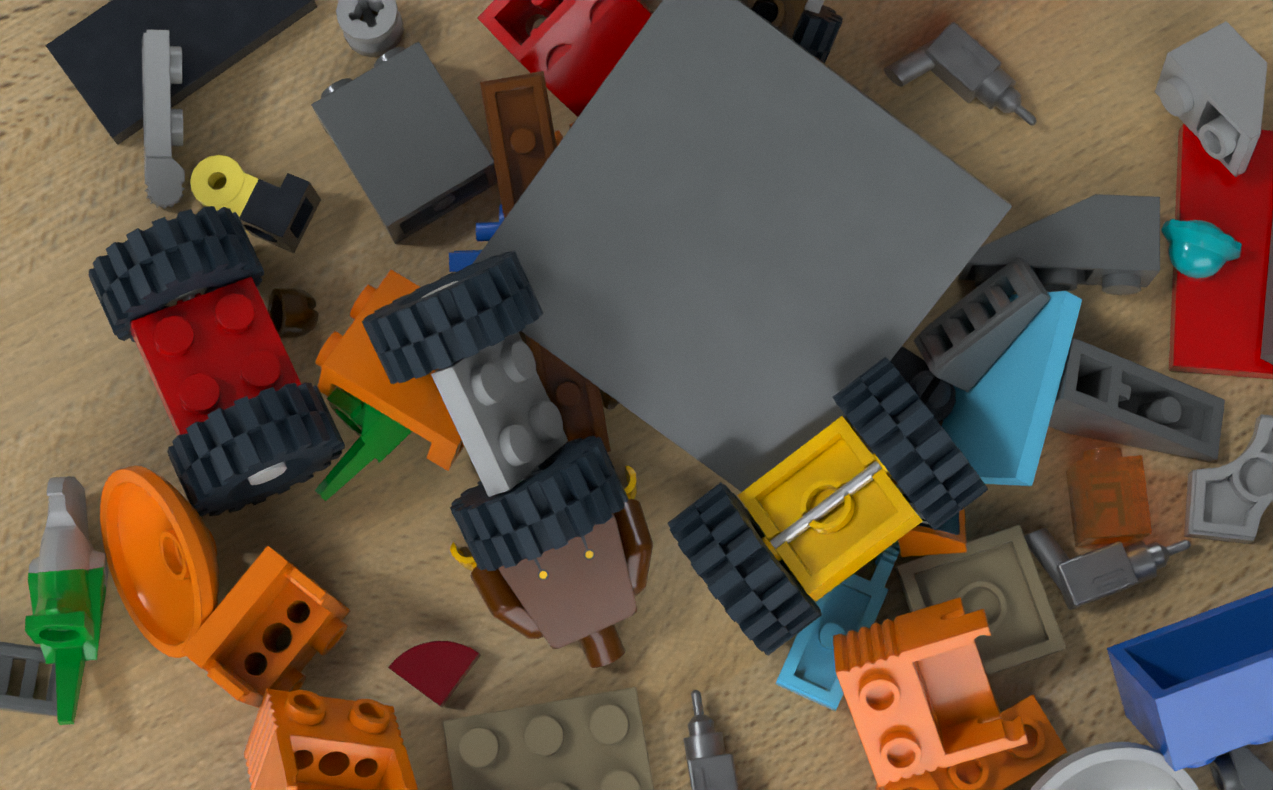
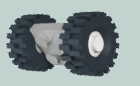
[362,251,628,571]

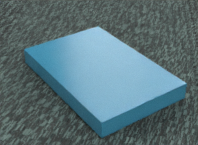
[942,291,1082,486]

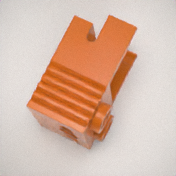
[180,546,351,708]
[833,597,1028,787]
[244,689,418,790]

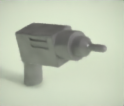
[884,22,1037,126]
[1024,528,1191,610]
[683,690,739,790]

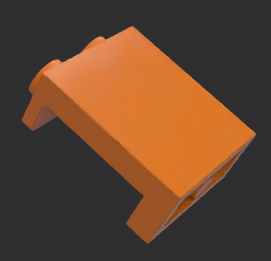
[315,270,465,471]

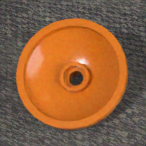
[100,465,219,658]

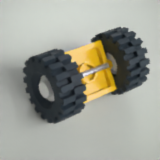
[668,356,988,655]

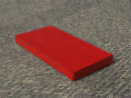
[1169,124,1273,379]

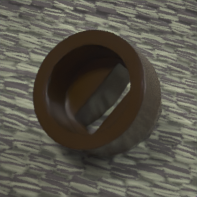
[268,288,319,339]

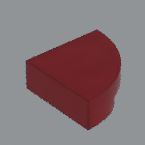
[388,641,481,707]

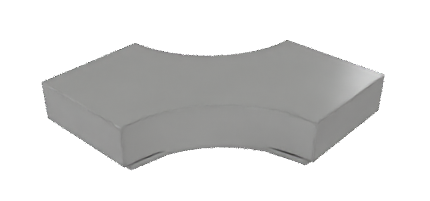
[1184,414,1273,544]

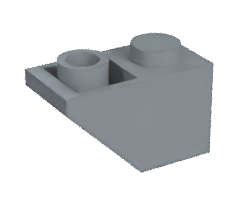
[1155,21,1267,177]

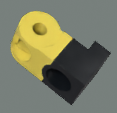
[190,155,321,253]

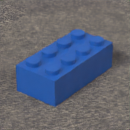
[1107,587,1273,771]

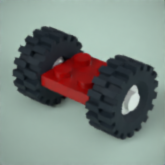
[88,206,345,517]

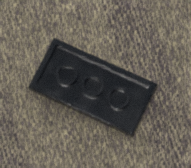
[45,0,317,145]

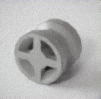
[336,0,404,57]

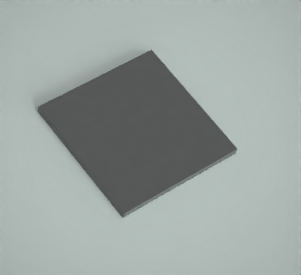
[473,0,1012,492]

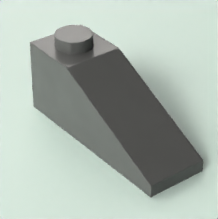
[1049,337,1225,462]

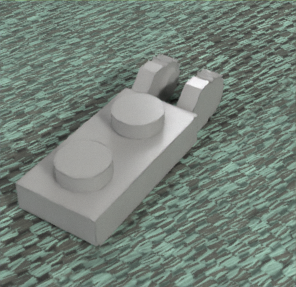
[142,30,185,209]

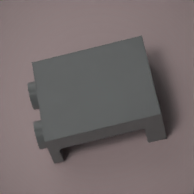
[311,41,498,244]

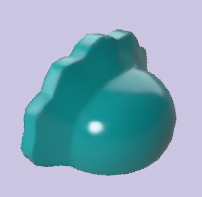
[1161,219,1242,278]

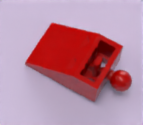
[477,0,654,117]

